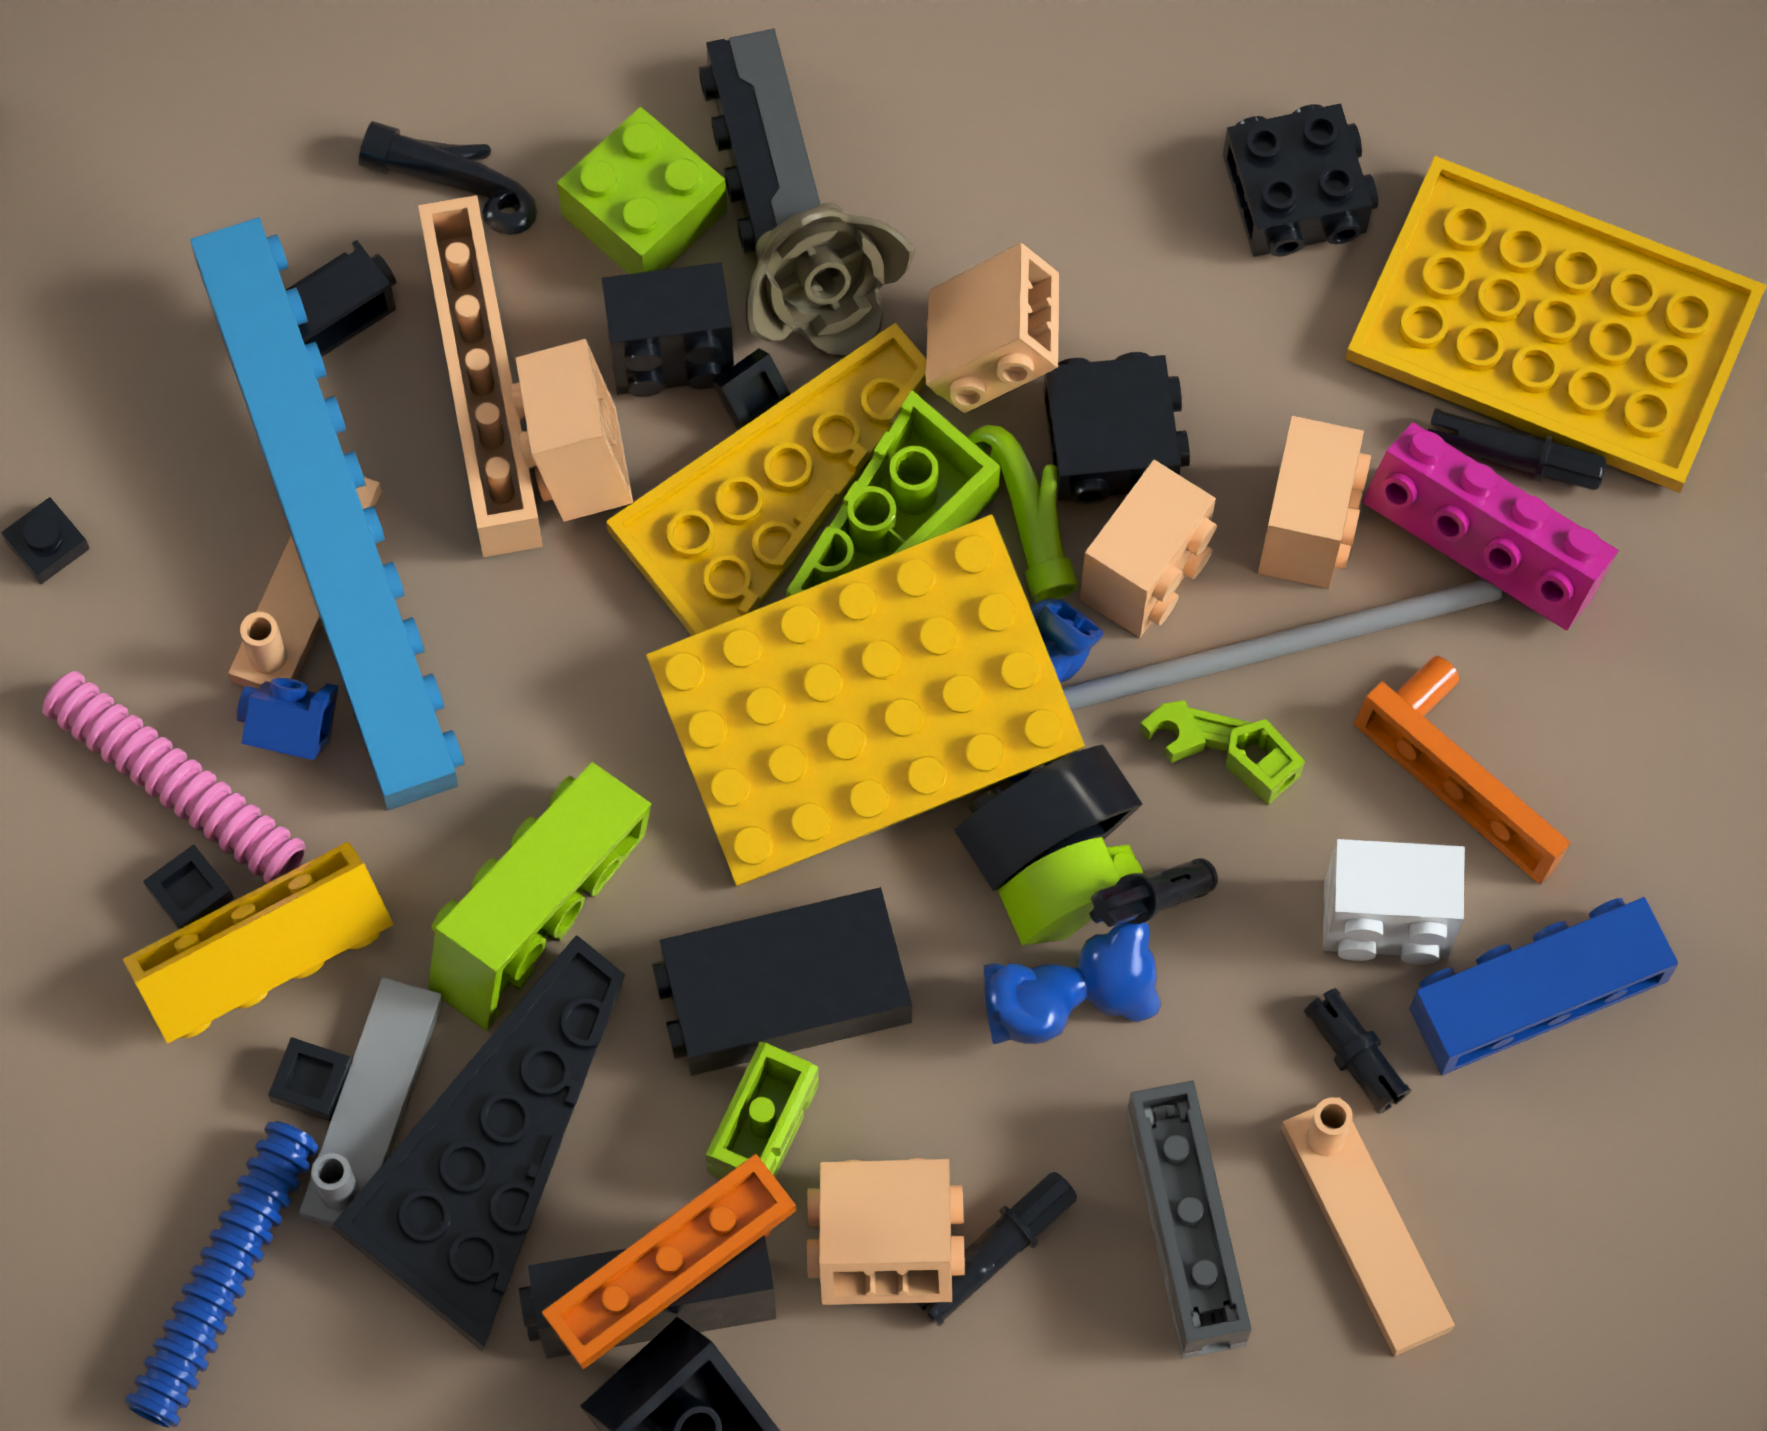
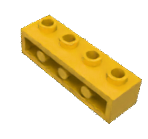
[122,841,394,1044]

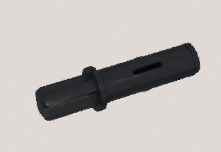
[1428,408,1606,490]
[1089,858,1218,927]
[917,1172,1077,1327]

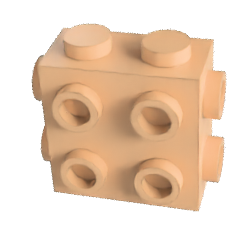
[925,243,1059,413]
[807,1158,965,1305]

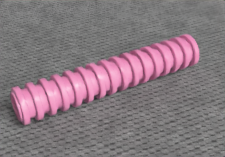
[42,671,306,884]

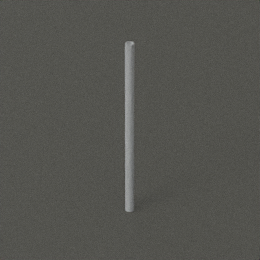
[1063,579,1502,711]

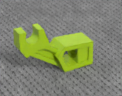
[1140,700,1305,805]

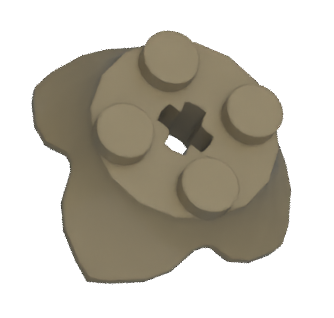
[746,203,915,358]

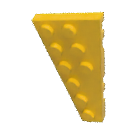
[606,322,926,636]

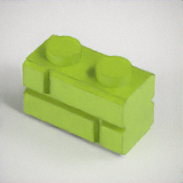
[705,1042,819,1180]

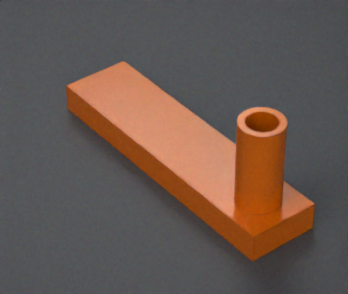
[1353,656,1571,885]
[542,1154,797,1370]

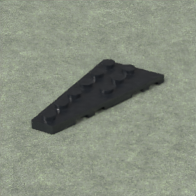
[331,935,625,1351]

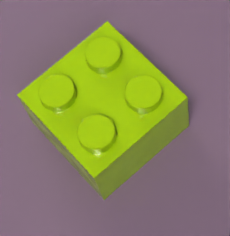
[557,106,727,274]

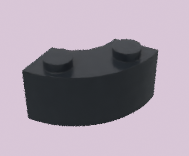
[954,744,1143,891]

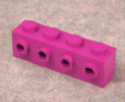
[1362,422,1619,631]

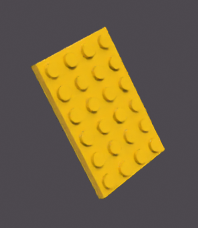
[1345,156,1767,493]
[646,514,1086,886]

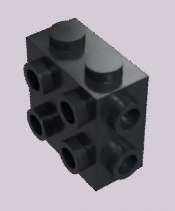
[1223,103,1378,257]
[1043,352,1190,504]

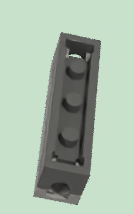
[1126,1080,1252,1359]

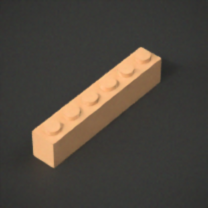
[418,195,543,558]

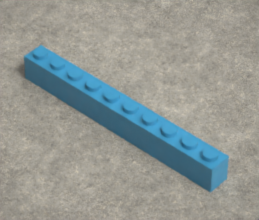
[190,217,465,811]

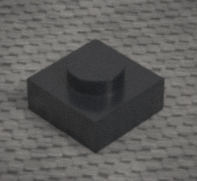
[711,348,790,430]
[1,497,90,584]
[143,844,234,929]
[268,1037,352,1122]

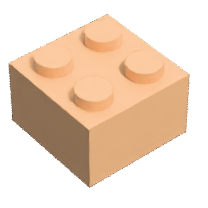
[510,339,633,522]
[1258,416,1371,589]
[1079,460,1217,638]

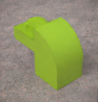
[998,837,1143,945]

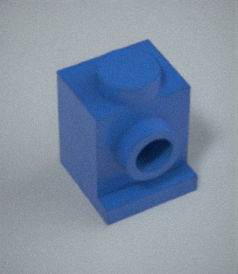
[237,678,339,760]

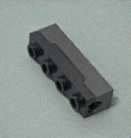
[698,28,821,263]

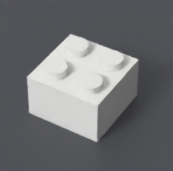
[1323,839,1465,965]

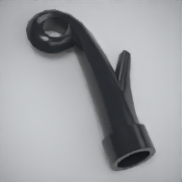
[359,121,537,235]

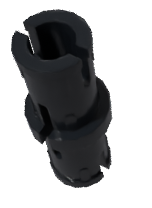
[1304,988,1411,1114]

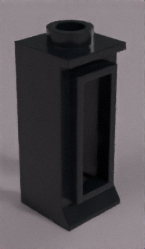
[286,240,397,357]

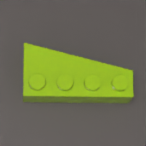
[786,390,1000,597]
[428,762,652,1032]

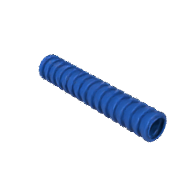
[124,1121,319,1428]

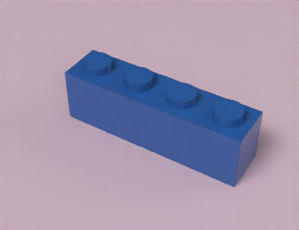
[1409,897,1678,1076]

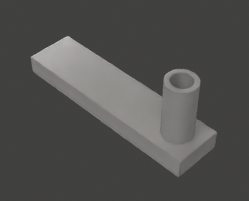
[299,977,444,1227]

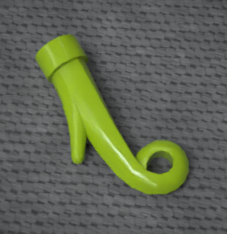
[968,425,1079,602]

